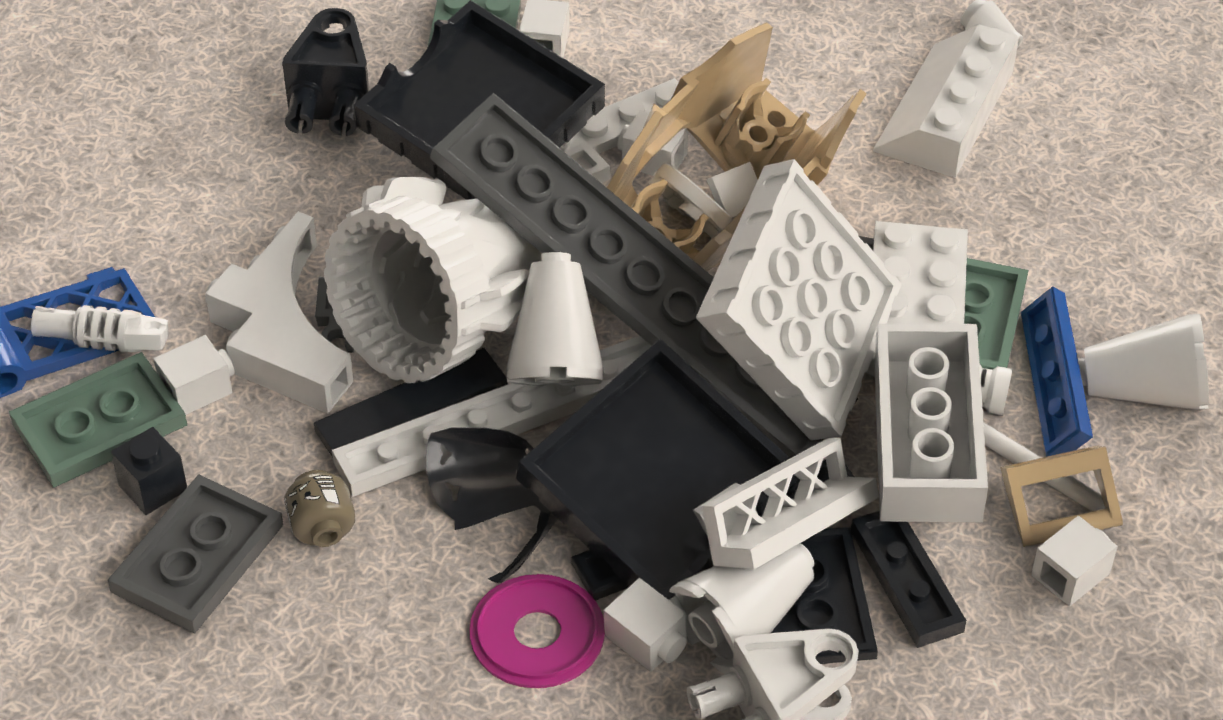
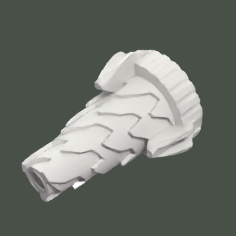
[324,177,542,383]

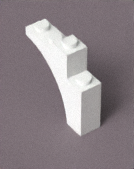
[205,211,353,414]

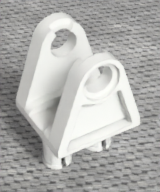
[687,629,858,720]

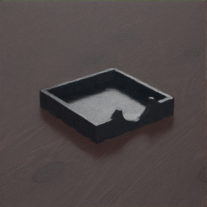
[354,0,605,200]
[516,339,800,600]

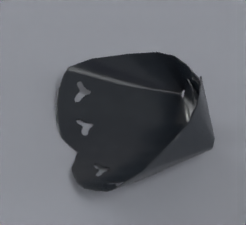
[426,427,558,583]

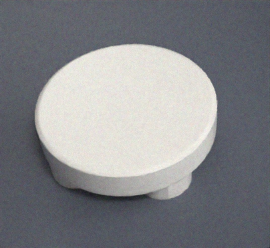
[648,163,732,239]

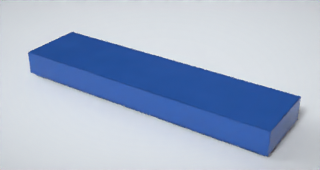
[1021,286,1093,457]

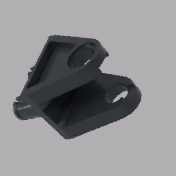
[282,8,369,136]

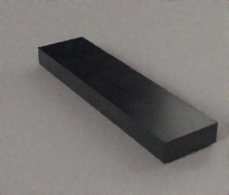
[314,348,508,458]

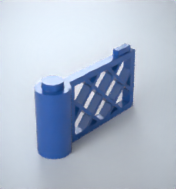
[0,267,156,398]

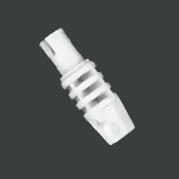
[31,305,168,352]

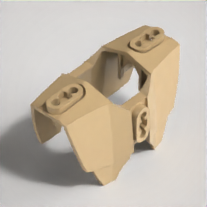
[607,22,867,271]

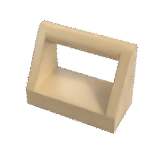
[1000,445,1123,547]

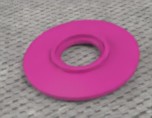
[470,574,605,688]

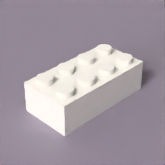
[874,323,988,523]

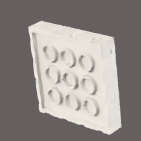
[696,159,902,440]

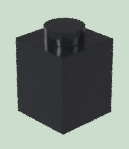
[111,427,187,515]

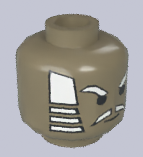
[284,470,355,547]

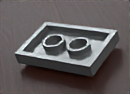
[108,474,283,634]

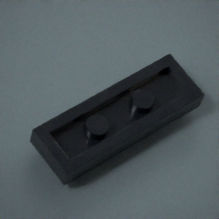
[851,510,967,648]

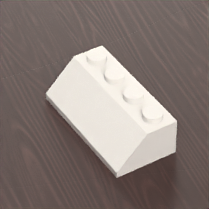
[873,24,1019,178]

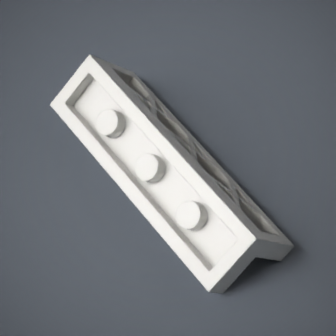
[702,438,879,570]

